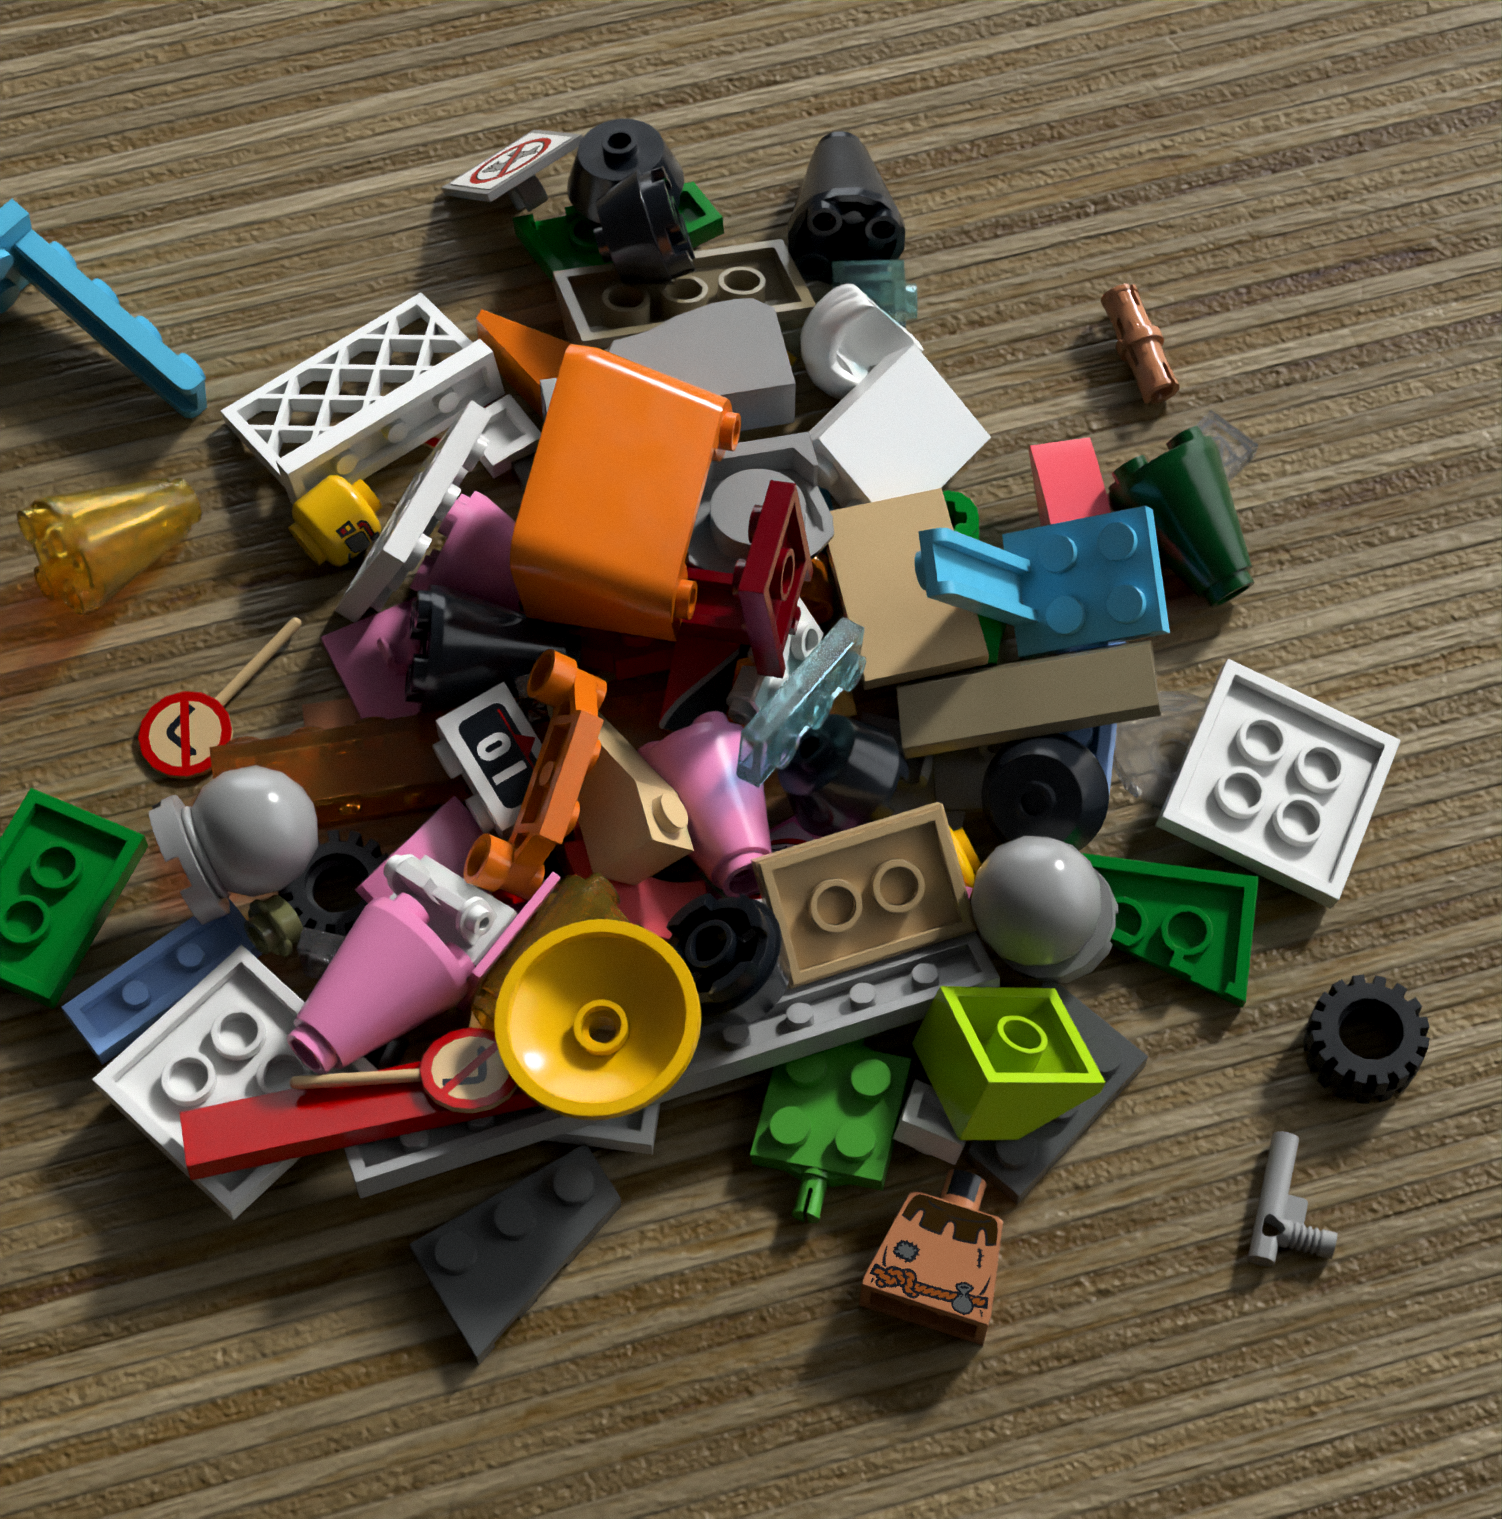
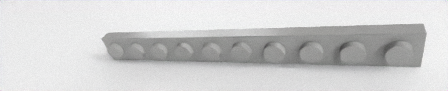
[343,931,1000,1199]

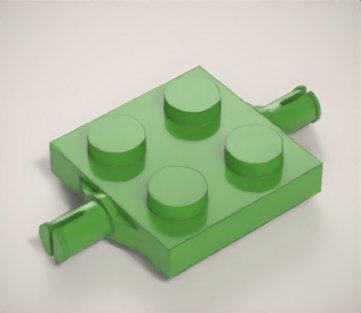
[750,1038,913,1223]

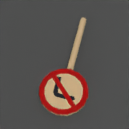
[138,617,302,779]
[289,1027,518,1113]

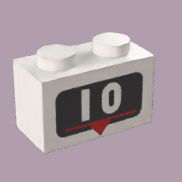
[432,682,542,842]

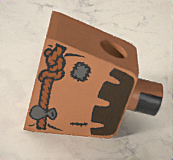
[859,1169,1003,1345]

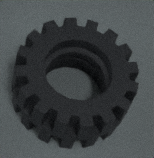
[1303,974,1430,1104]

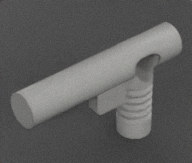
[1248,1131,1337,1266]

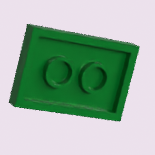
[0,788,148,1009]

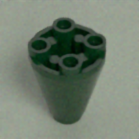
[1107,426,1255,608]

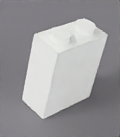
[809,344,991,508]

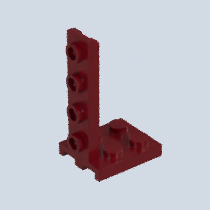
[518,480,813,679]

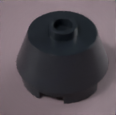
[567,119,684,230]
[593,167,697,285]
[778,714,909,837]
[981,733,1109,851]
[666,893,790,1025]

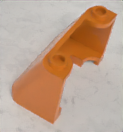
[510,344,741,642]

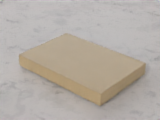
[826,488,989,690]
[750,802,977,989]

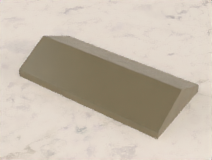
[553,239,816,349]
[896,638,1161,759]

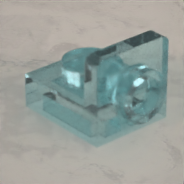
[831,260,917,329]

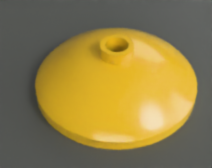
[494,919,701,1120]

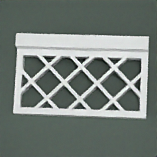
[221,293,505,505]

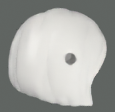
[800,284,924,400]

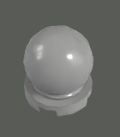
[149,765,318,925]
[971,836,1118,983]

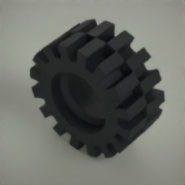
[278,830,389,956]

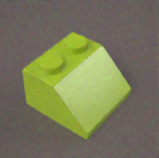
[912,986,1106,1140]

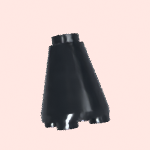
[788,131,905,288]
[405,584,581,712]

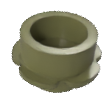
[244,895,304,957]

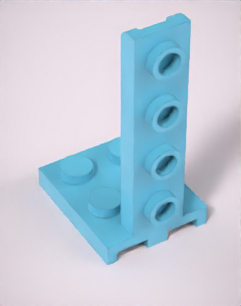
[0,199,207,418]
[914,506,1170,660]

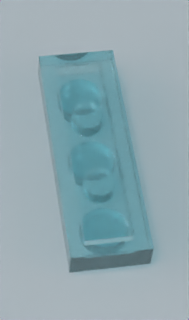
[736,617,866,788]

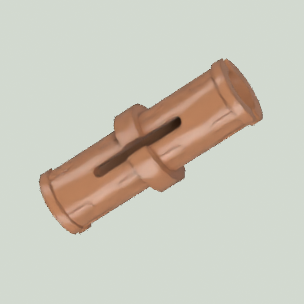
[1100,283,1180,404]

